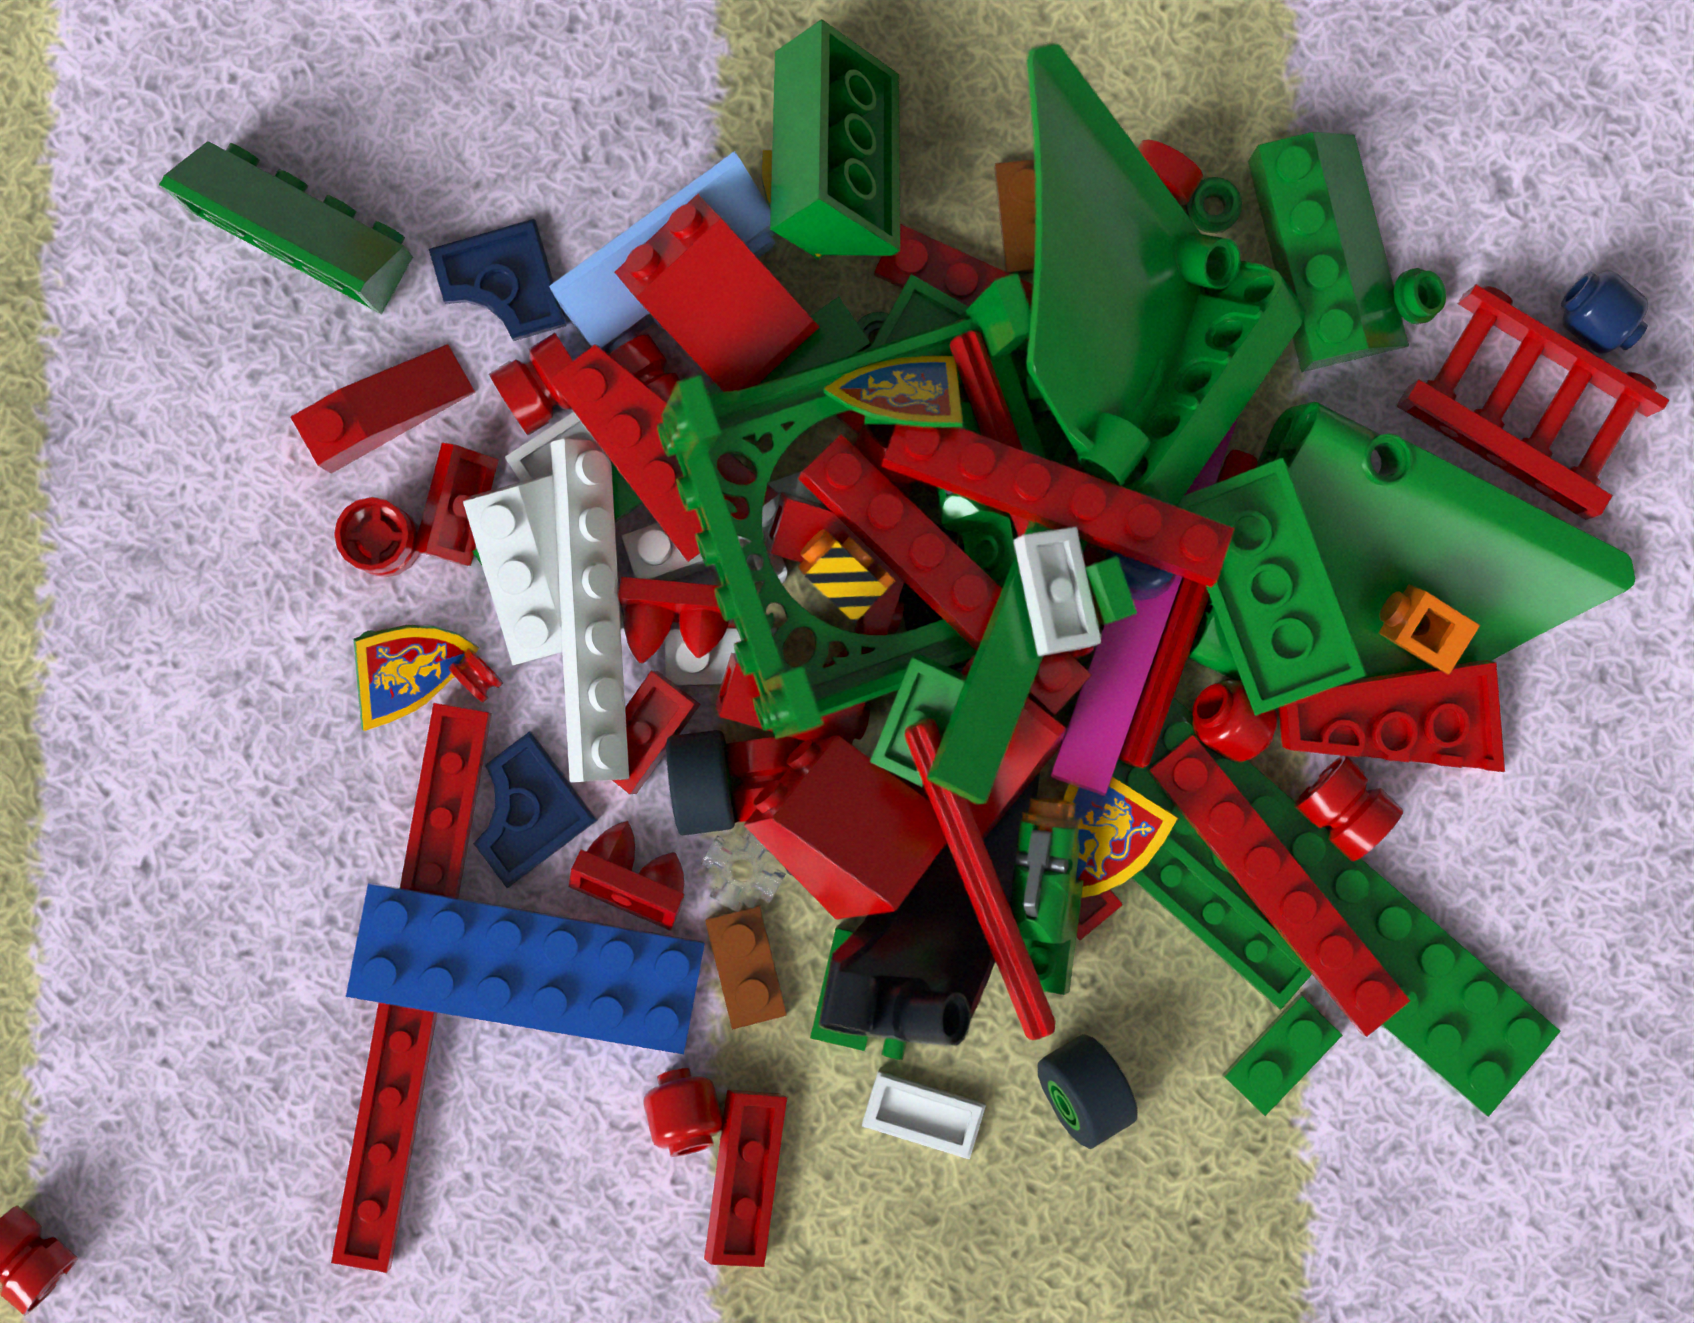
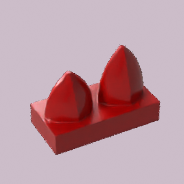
[618,577,736,664]
[569,821,685,931]

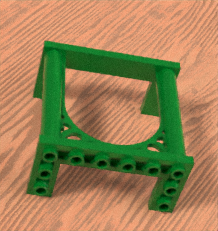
[657,273,1137,739]

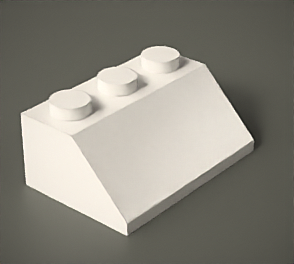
[463,473,624,665]

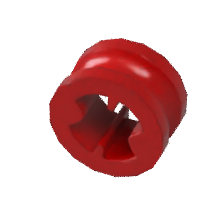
[448,648,503,703]

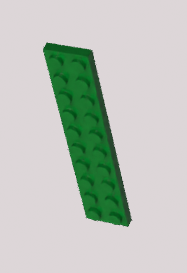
[1060,697,1561,1117]

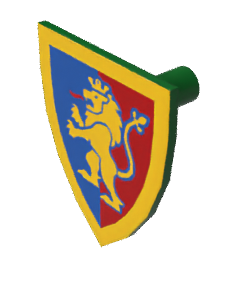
[824,356,962,427]
[353,625,479,731]
[1056,776,1179,898]

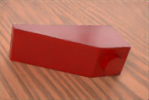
[290,344,475,474]

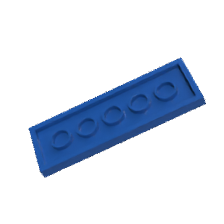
[346,882,705,1055]

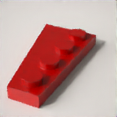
[550,344,779,562]
[1278,660,1505,772]

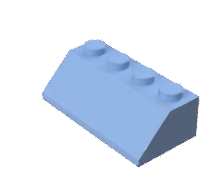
[549,152,776,354]

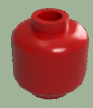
[1193,679,1277,762]
[643,1068,723,1157]

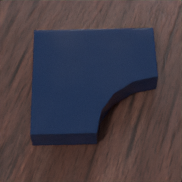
[429,219,566,341]
[473,731,598,888]

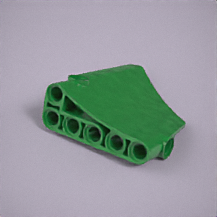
[1027,43,1305,507]
[1187,402,1635,681]

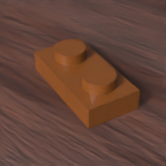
[994,159,1036,275]
[705,906,787,1030]

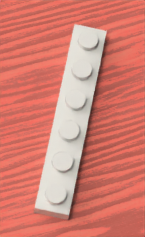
[551,439,629,782]

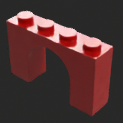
[715,492,904,745]

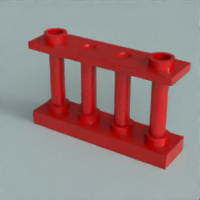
[1396,284,1669,520]

